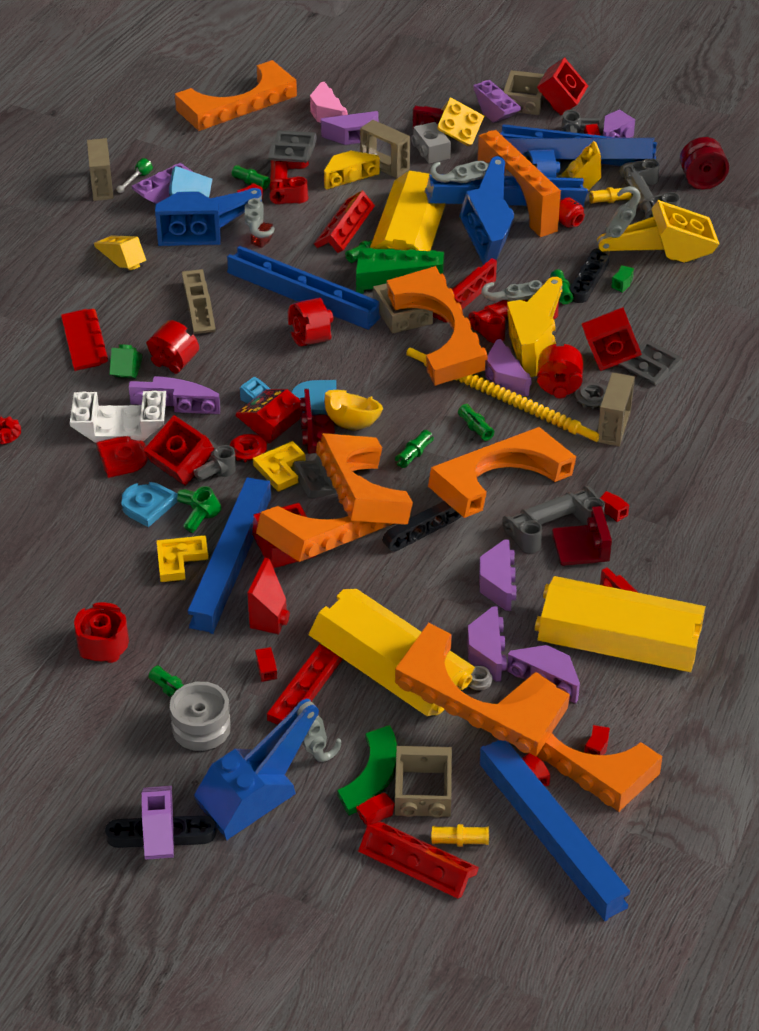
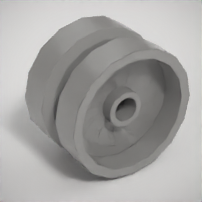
[169,682,231,751]

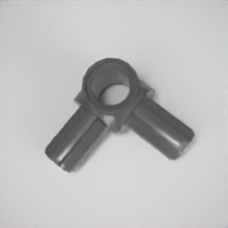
[561,110,599,133]
[193,440,236,481]

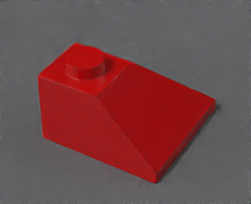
[247,558,290,635]

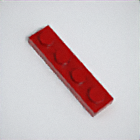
[267,644,342,725]

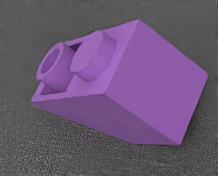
[603,109,635,138]

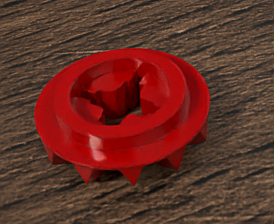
[0,416,21,444]
[230,434,267,463]

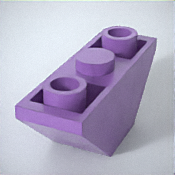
[474,80,521,123]
[321,111,378,145]
[132,163,193,204]
[485,339,532,397]
[479,540,516,611]
[467,606,507,681]
[507,645,580,704]
[142,786,174,860]

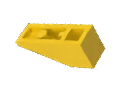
[94,235,146,270]

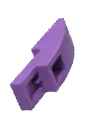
[129,376,220,414]

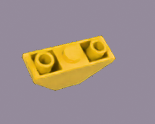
[556,141,601,191]
[324,150,380,189]

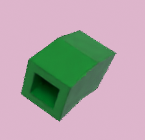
[611,265,634,293]

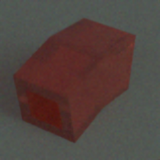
[251,222,273,248]

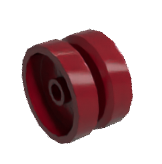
[679,137,730,190]

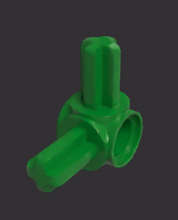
[177,486,221,533]

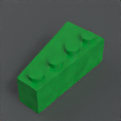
[356,248,444,294]

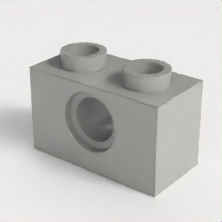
[411,122,451,164]

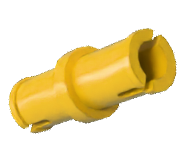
[589,187,632,204]
[431,824,489,847]

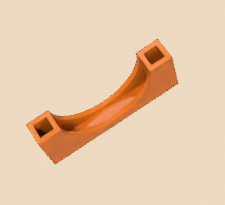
[175,60,297,131]
[478,130,561,237]
[387,266,488,386]
[428,427,576,518]
[316,433,413,524]
[256,476,393,562]
[395,622,570,756]
[498,672,663,812]

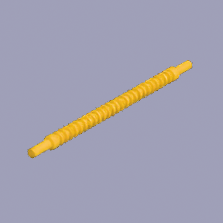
[406,347,599,442]

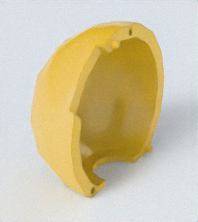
[324,390,383,431]

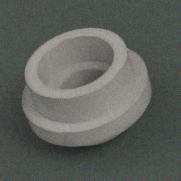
[468,666,492,690]

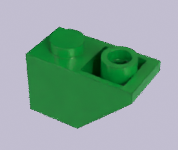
[109,344,143,378]

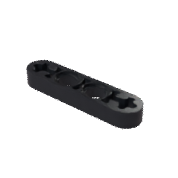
[570,248,610,303]
[382,501,461,552]
[105,815,216,848]

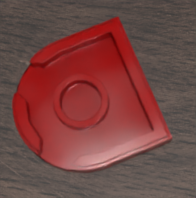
[96,436,148,478]

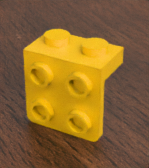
[437,97,484,146]

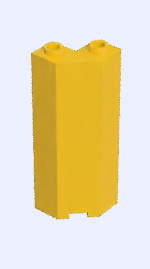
[370,170,445,251]
[535,576,706,672]
[308,589,475,716]

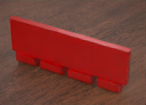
[61,309,108,371]

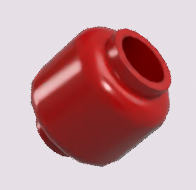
[558,197,585,228]

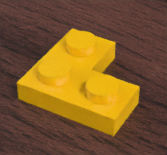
[253,441,306,492]
[156,535,208,582]

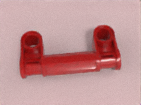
[269,160,309,204]
[468,299,559,343]

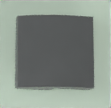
[268,130,317,163]
[619,339,683,385]
[292,456,337,498]

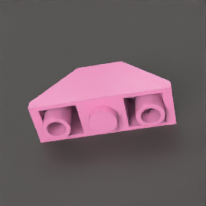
[310,82,348,123]

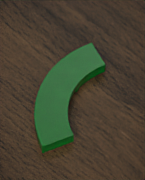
[337,725,397,816]

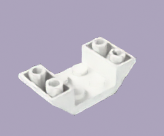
[70,391,166,443]

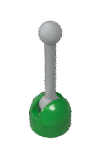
[116,158,153,193]

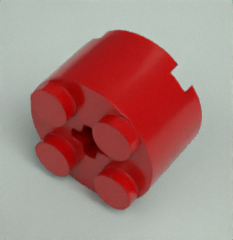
[288,298,333,346]
[146,320,199,374]
[537,344,583,399]
[74,602,129,663]

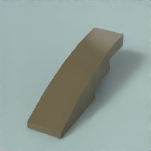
[182,269,216,334]

